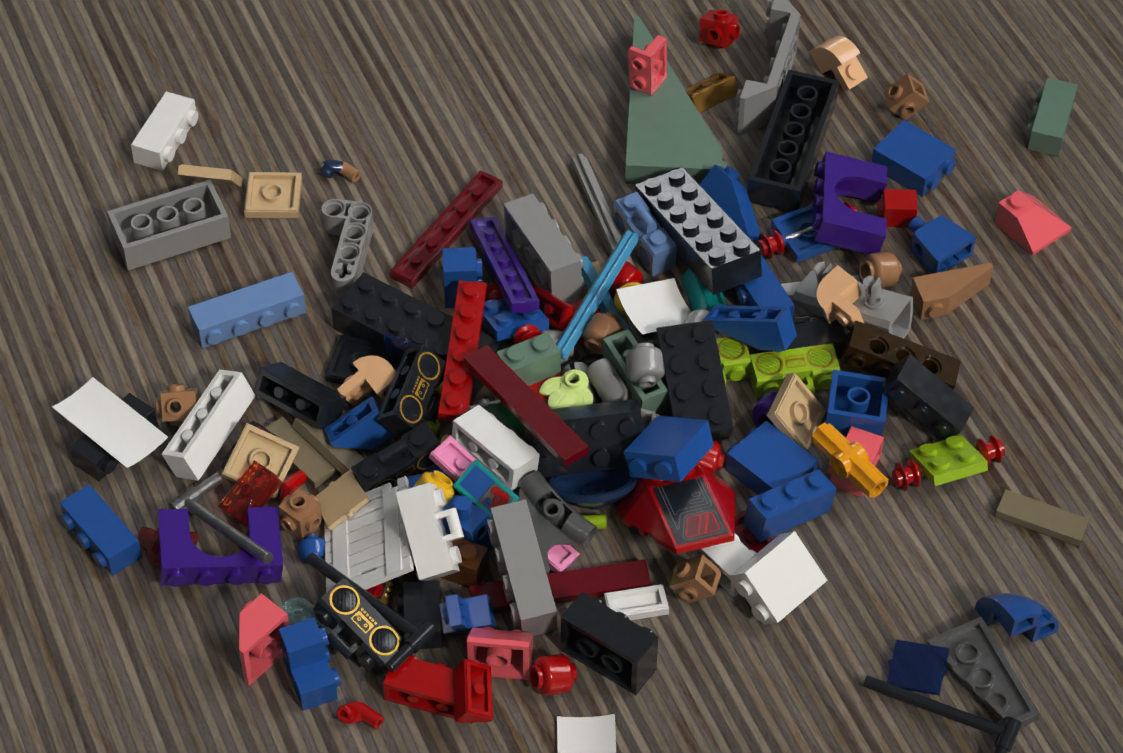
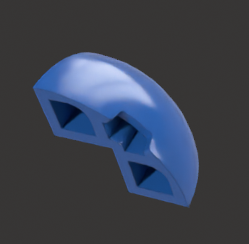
[975,593,1059,643]

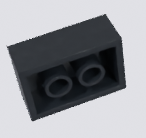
[561,592,658,695]

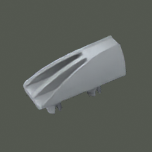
[793,261,913,339]

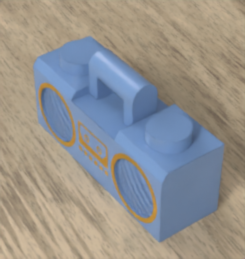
[613,192,677,276]

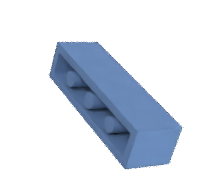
[188,272,306,348]

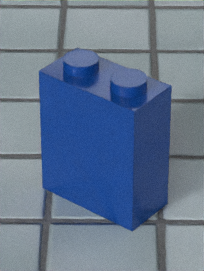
[871,120,956,197]
[624,416,714,482]
[726,420,818,495]

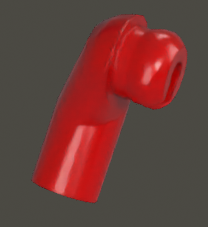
[279,470,307,503]
[336,701,384,730]

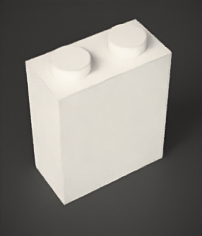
[730,531,828,625]

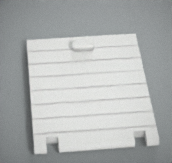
[324,476,414,593]

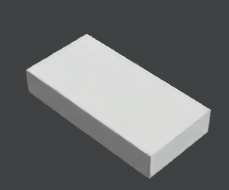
[604,584,669,620]

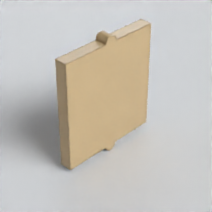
[315,469,370,530]

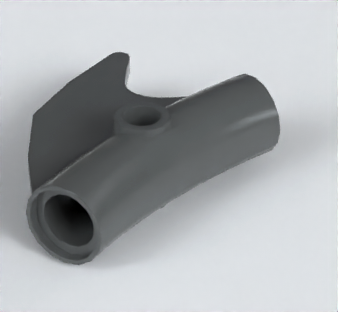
[518,471,597,574]

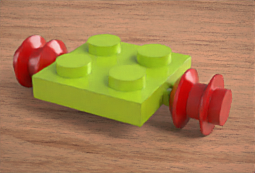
[892,435,1005,491]

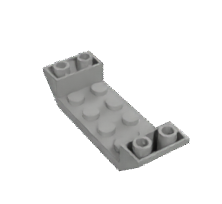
[734,0,801,135]

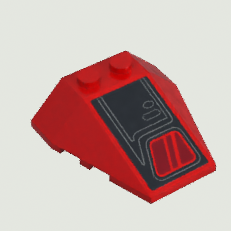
[616,464,736,554]

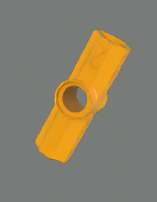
[811,422,889,498]

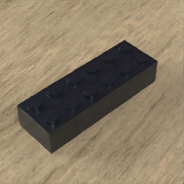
[747,70,839,211]
[635,167,762,295]
[331,272,503,400]

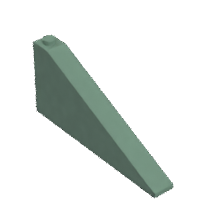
[625,16,727,184]

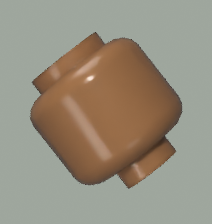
[859,251,902,288]
[582,312,624,355]

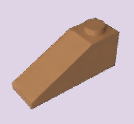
[910,263,993,320]

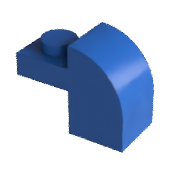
[439,594,497,635]

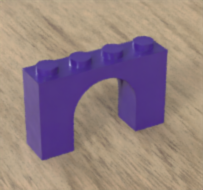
[812,151,887,254]
[156,507,283,587]

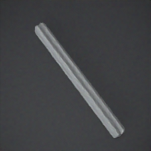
[572,154,635,266]

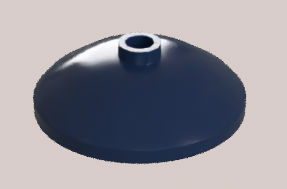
[549,467,637,510]

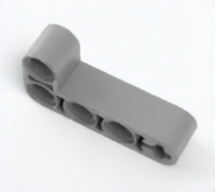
[321,199,373,298]

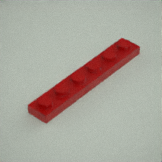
[438,281,487,422]

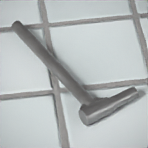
[169,472,273,564]

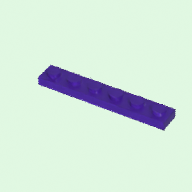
[470,217,539,313]

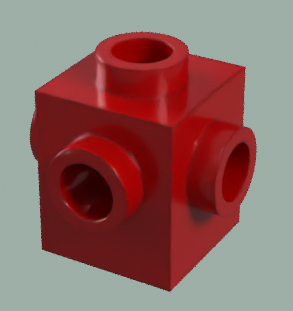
[699,9,740,48]

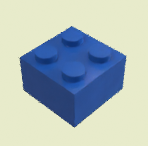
[825,370,888,437]

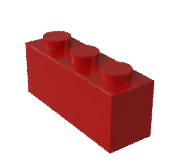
[383,653,472,724]

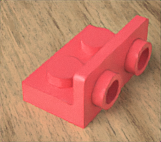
[628,35,667,96]

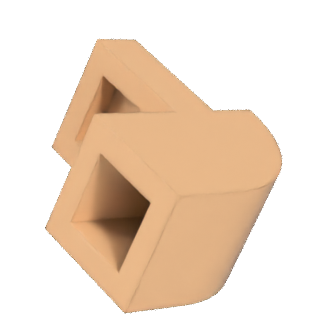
[809,36,868,92]
[817,265,864,328]
[337,356,397,406]

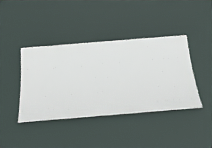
[616,278,691,334]
[52,377,168,468]
[557,714,616,753]

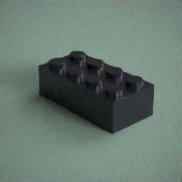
[653,320,734,440]
[523,399,643,477]

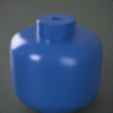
[298,534,326,563]

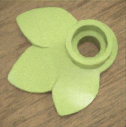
[539,369,593,409]

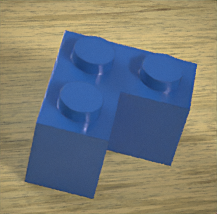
[442,247,483,308]
[279,617,341,711]

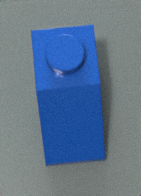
[324,396,395,450]

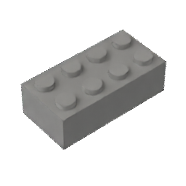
[107,179,231,270]
[503,193,585,305]
[487,499,557,636]

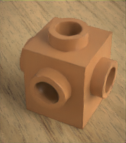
[884,73,929,120]
[156,384,198,426]
[278,488,323,541]
[669,554,722,603]

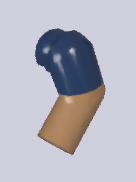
[320,159,361,183]

